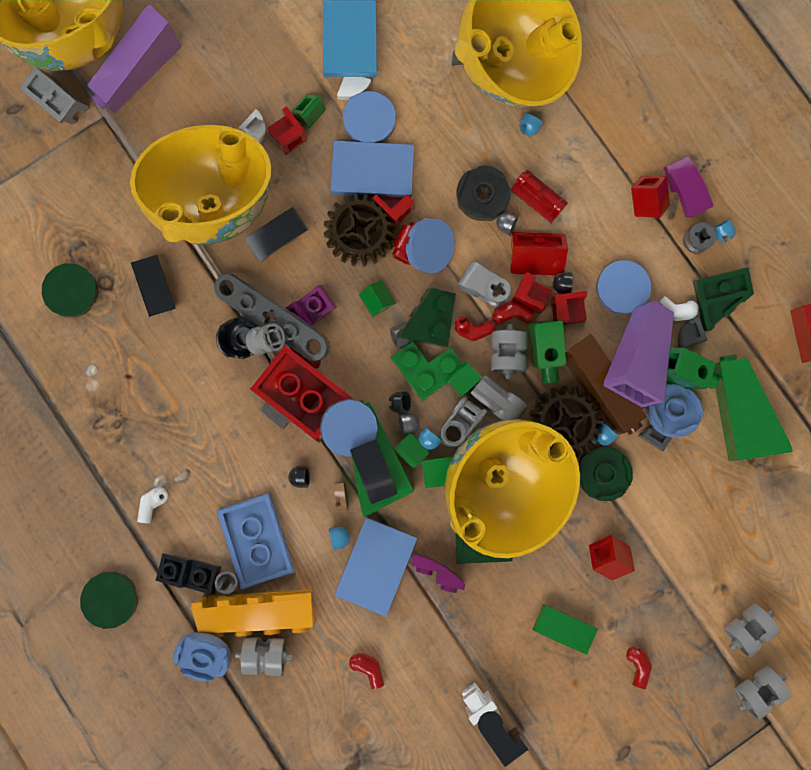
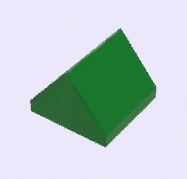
[292,94,326,129]
[359,281,396,318]
[446,362,482,398]
[395,433,430,468]

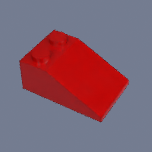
[250,345,353,443]

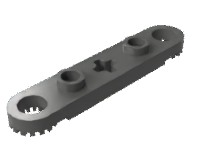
[214,274,330,361]

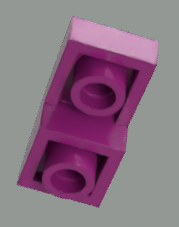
[663,156,713,218]
[274,285,337,326]
[411,552,465,593]

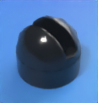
[553,272,573,294]
[388,391,411,414]
[288,466,310,488]

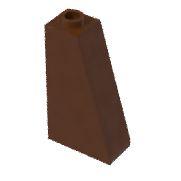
[565,334,647,435]

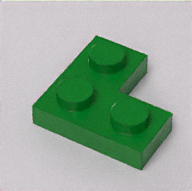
[390,341,463,402]

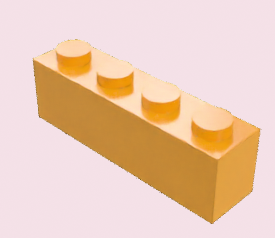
[191,589,315,638]

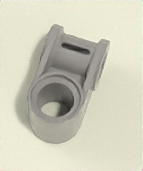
[457,261,511,307]
[439,395,487,447]

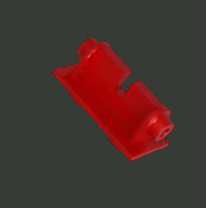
[510,170,568,223]

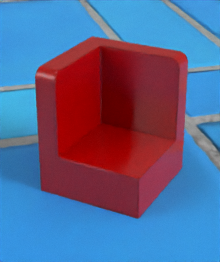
[268,106,307,155]
[631,176,670,218]
[372,195,415,225]
[511,272,552,315]
[550,291,588,325]
[589,535,635,580]

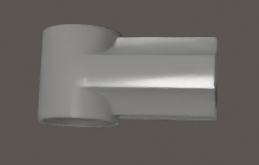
[470,375,528,421]

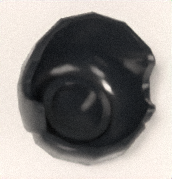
[216,318,257,359]

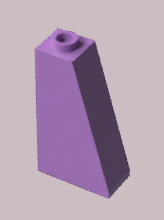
[87,5,181,113]
[604,301,674,407]

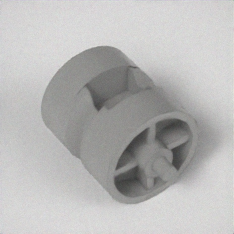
[491,324,528,380]
[724,603,781,658]
[235,637,292,676]
[734,665,792,720]

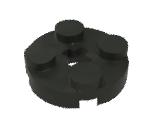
[456,166,511,221]

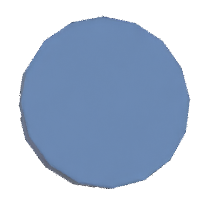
[343,91,396,143]
[406,218,455,273]
[596,260,652,315]
[646,383,703,438]
[320,399,378,457]
[173,632,231,682]

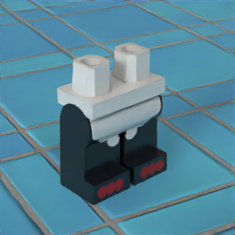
[462,682,529,767]

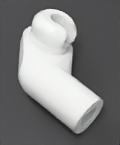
[659,296,699,321]
[137,487,169,523]

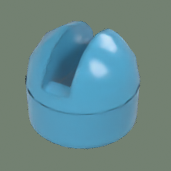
[519,113,543,136]
[713,219,735,242]
[594,423,619,445]
[418,427,442,451]
[329,527,350,551]

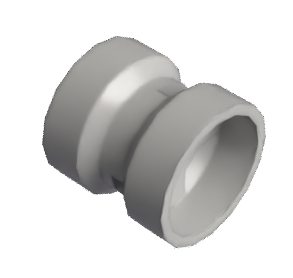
[246,323,285,355]

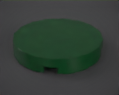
[41,263,98,318]
[579,447,633,501]
[80,571,138,629]

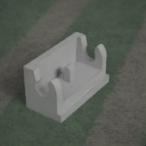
[20,67,89,124]

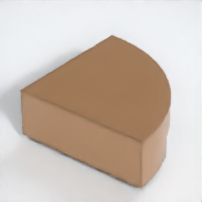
[333,482,348,511]

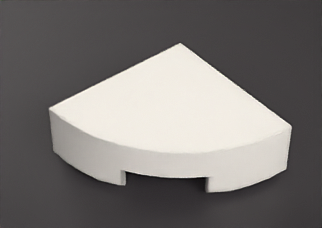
[337,77,372,100]
[238,109,266,145]

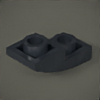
[245,207,308,262]
[131,254,176,317]
[350,439,398,505]
[155,553,222,594]

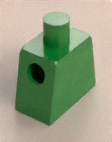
[526,320,566,384]
[666,348,720,389]

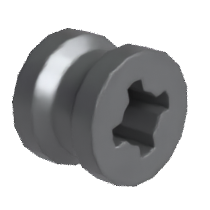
[683,223,716,254]

